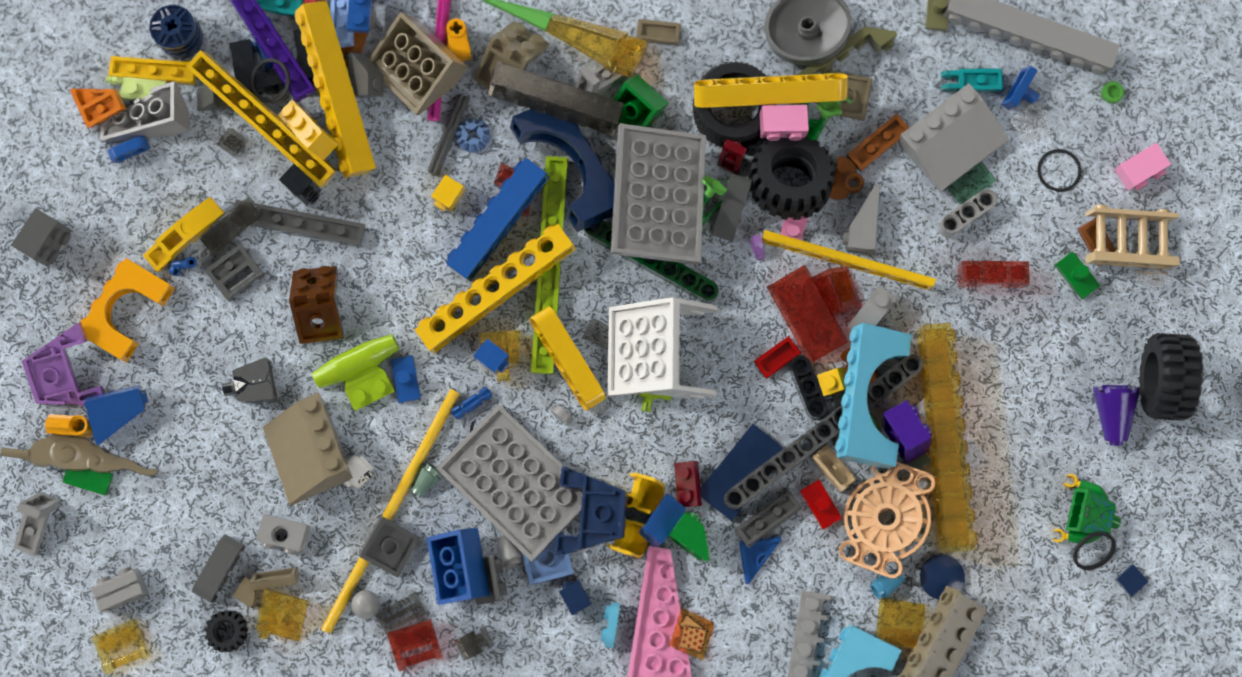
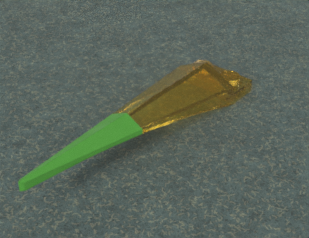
[483,0,648,77]

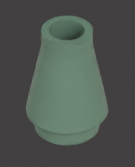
[411,463,442,498]

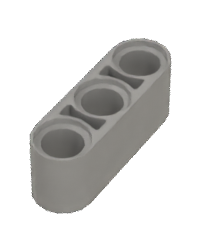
[938,189,997,237]

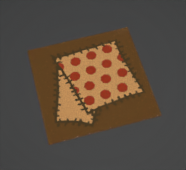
[669,608,714,660]

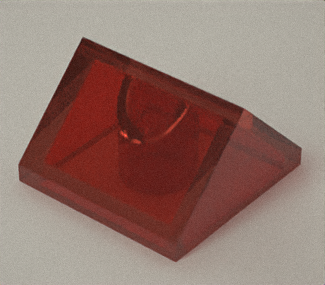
[805,266,862,321]

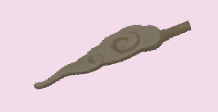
[1,434,158,476]

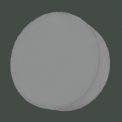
[551,405,573,426]

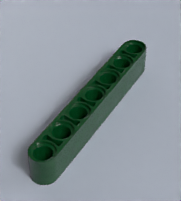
[584,220,719,303]

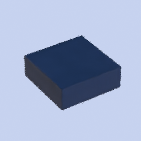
[1115,564,1149,597]

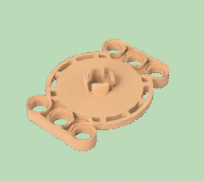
[839,462,936,579]

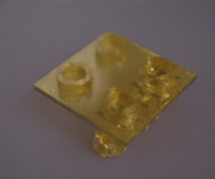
[256,589,309,642]
[875,598,925,649]

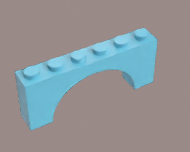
[836,323,912,469]
[819,624,901,677]

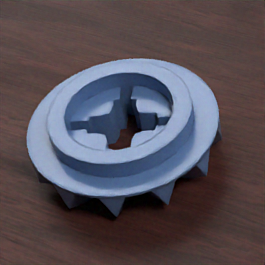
[455,118,490,152]

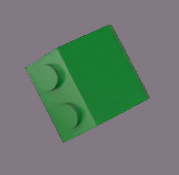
[604,74,669,127]
[667,512,710,563]

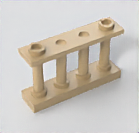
[1086,205,1180,269]

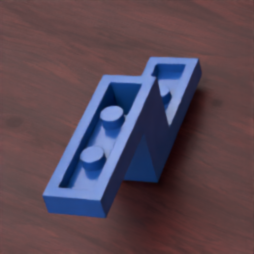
[346,0,372,33]

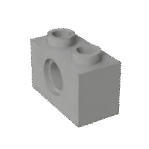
[256,514,311,555]

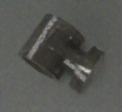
[454,626,495,661]

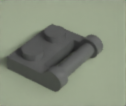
[205,244,265,302]

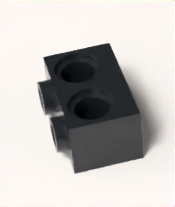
[279,164,322,206]

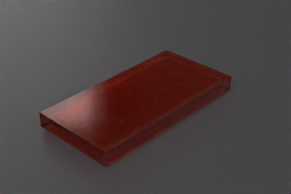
[767,265,849,363]

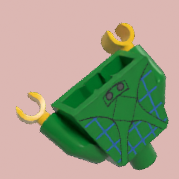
[1052,474,1121,544]

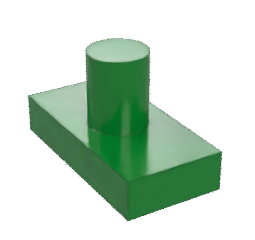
[1054,251,1101,300]

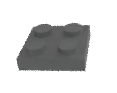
[358,516,421,578]

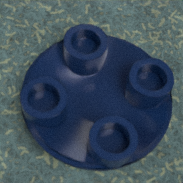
[920,555,965,600]

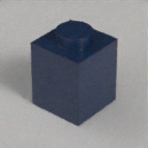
[559,578,592,615]

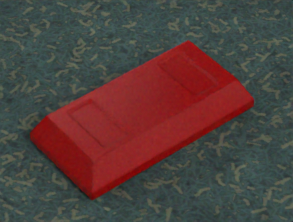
[753,336,802,379]

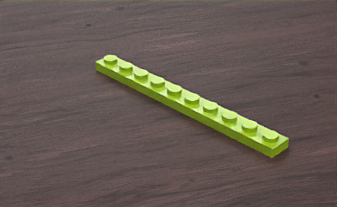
[531,156,568,375]

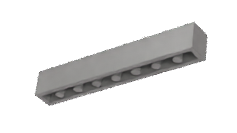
[943,0,1120,75]

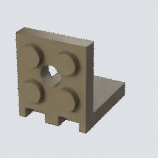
[473,21,550,102]

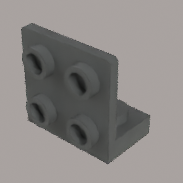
[475,555,507,605]

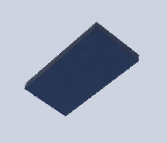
[701,424,786,522]

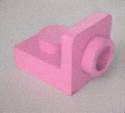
[780,216,808,240]

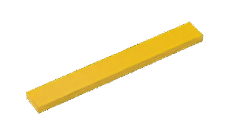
[762,230,936,290]

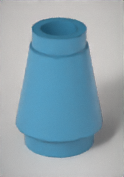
[870,569,905,600]

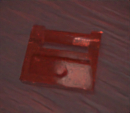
[387,619,443,672]

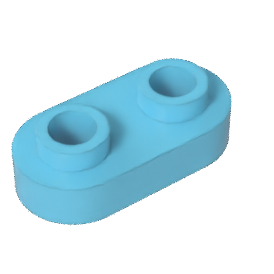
[601,601,620,648]

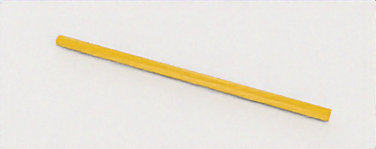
[321,389,460,634]

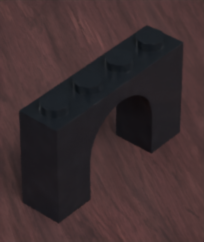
[229,29,315,96]

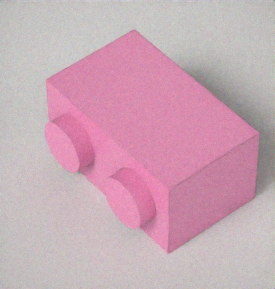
[760,105,808,141]
[1114,143,1171,191]

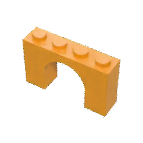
[80,258,175,363]

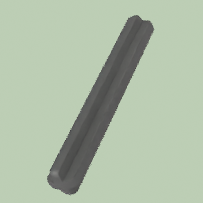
[428,95,469,176]

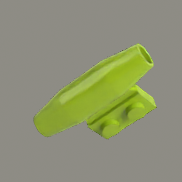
[312,334,400,411]

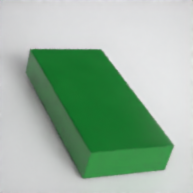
[62,469,114,496]

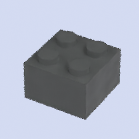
[11,208,72,267]

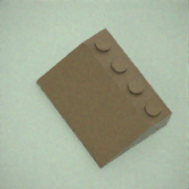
[369,12,468,115]
[263,393,353,506]

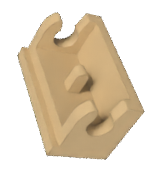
[810,444,856,493]

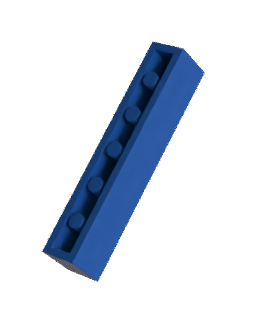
[446,158,550,282]

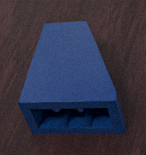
[84,385,149,445]

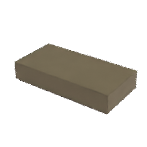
[636,19,681,46]
[250,567,299,590]

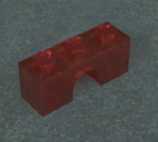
[957,261,1030,288]

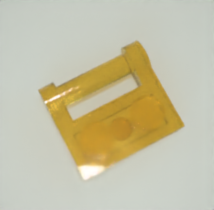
[92,619,150,675]

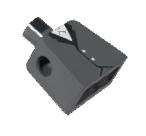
[222,358,278,403]

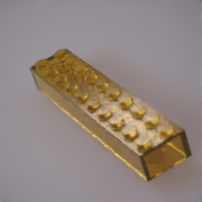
[916,322,978,553]

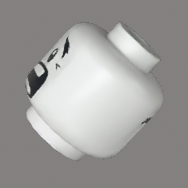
[344,455,373,489]

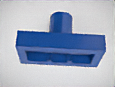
[1001,66,1040,109]
[391,355,421,404]

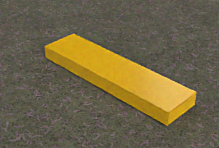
[108,56,196,85]

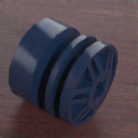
[149,4,204,60]

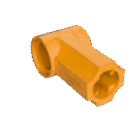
[45,414,93,438]

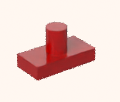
[800,480,842,530]

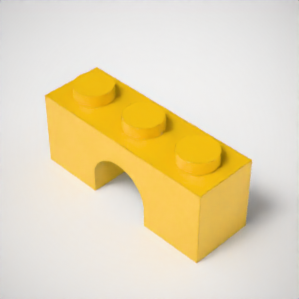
[277,99,338,161]

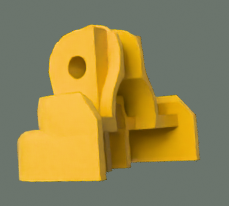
[606,473,665,559]

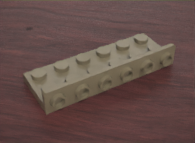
[899,586,987,677]

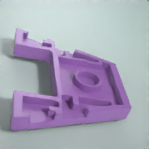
[21,322,105,406]

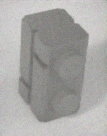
[91,567,149,613]

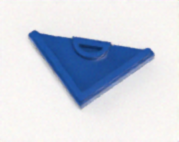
[739,536,781,584]

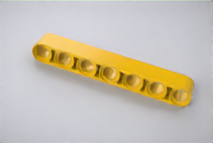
[694,73,848,108]

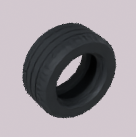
[692,61,777,148]

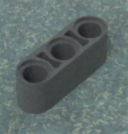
[192,534,245,603]

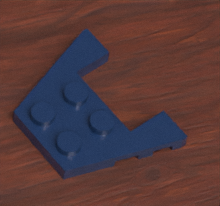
[554,466,628,556]

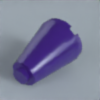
[1093,385,1140,446]

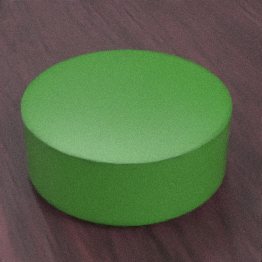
[1101,81,1124,104]

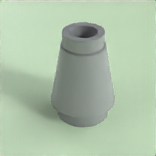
[497,535,523,570]

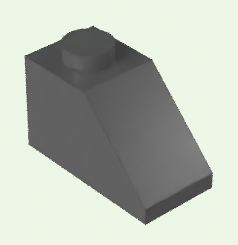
[348,53,383,98]

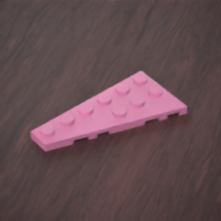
[628,546,692,677]

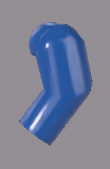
[168,257,197,276]

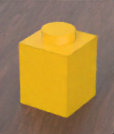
[431,174,466,212]
[817,368,848,396]

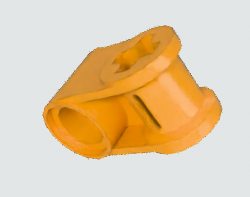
[447,18,472,61]

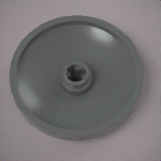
[764,0,852,65]

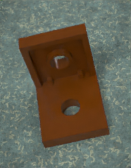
[289,266,344,344]

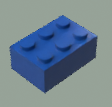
[426,527,490,605]

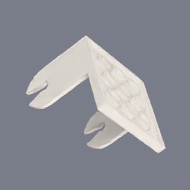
[607,297,718,398]

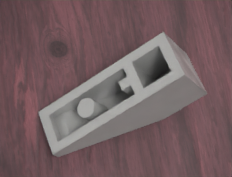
[842,184,880,254]
[836,285,897,349]

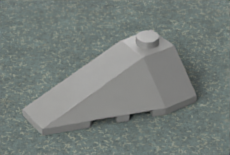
[100,82,189,143]

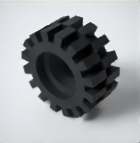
[204,610,249,652]

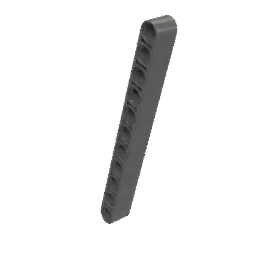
[724,354,923,510]

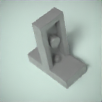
[573,57,630,110]
[13,492,61,556]

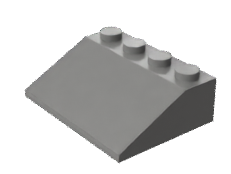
[899,84,1009,192]

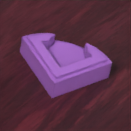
[750,234,765,261]

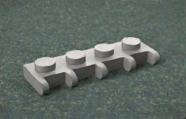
[787,590,833,677]

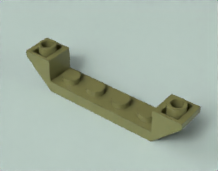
[790,27,898,105]

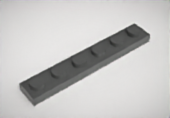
[231,200,366,247]

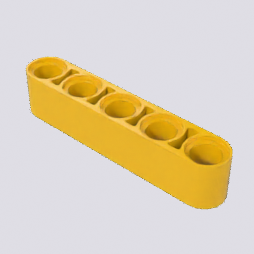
[529,306,606,411]

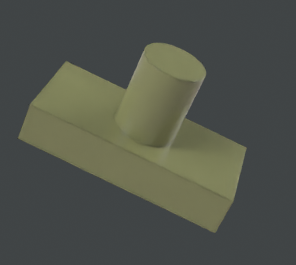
[925,0,948,31]

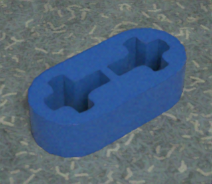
[107,136,151,163]

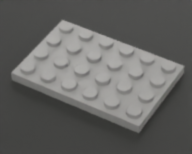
[611,124,706,264]
[436,404,582,562]

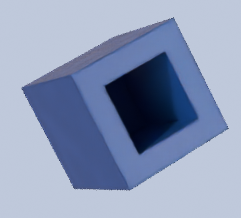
[473,338,510,375]

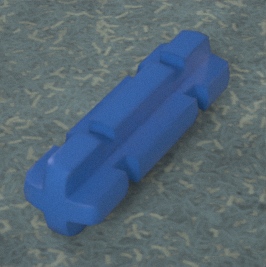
[451,387,492,420]

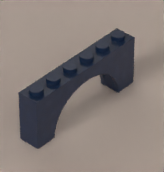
[510,97,615,232]

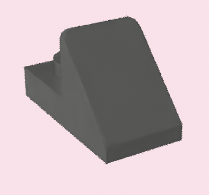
[197,85,232,111]

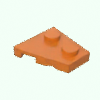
[70,88,126,128]

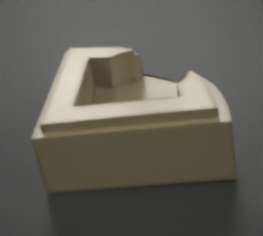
[232,576,256,608]

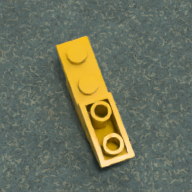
[142,197,226,272]

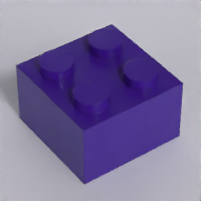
[882,400,932,464]

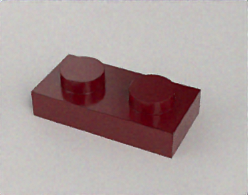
[717,139,747,174]
[674,461,702,508]

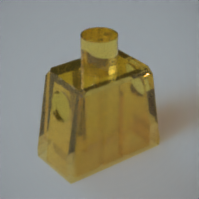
[478,330,522,382]

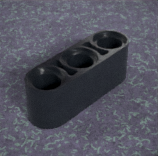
[789,356,828,420]

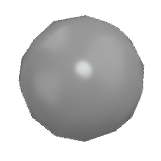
[351,590,380,619]

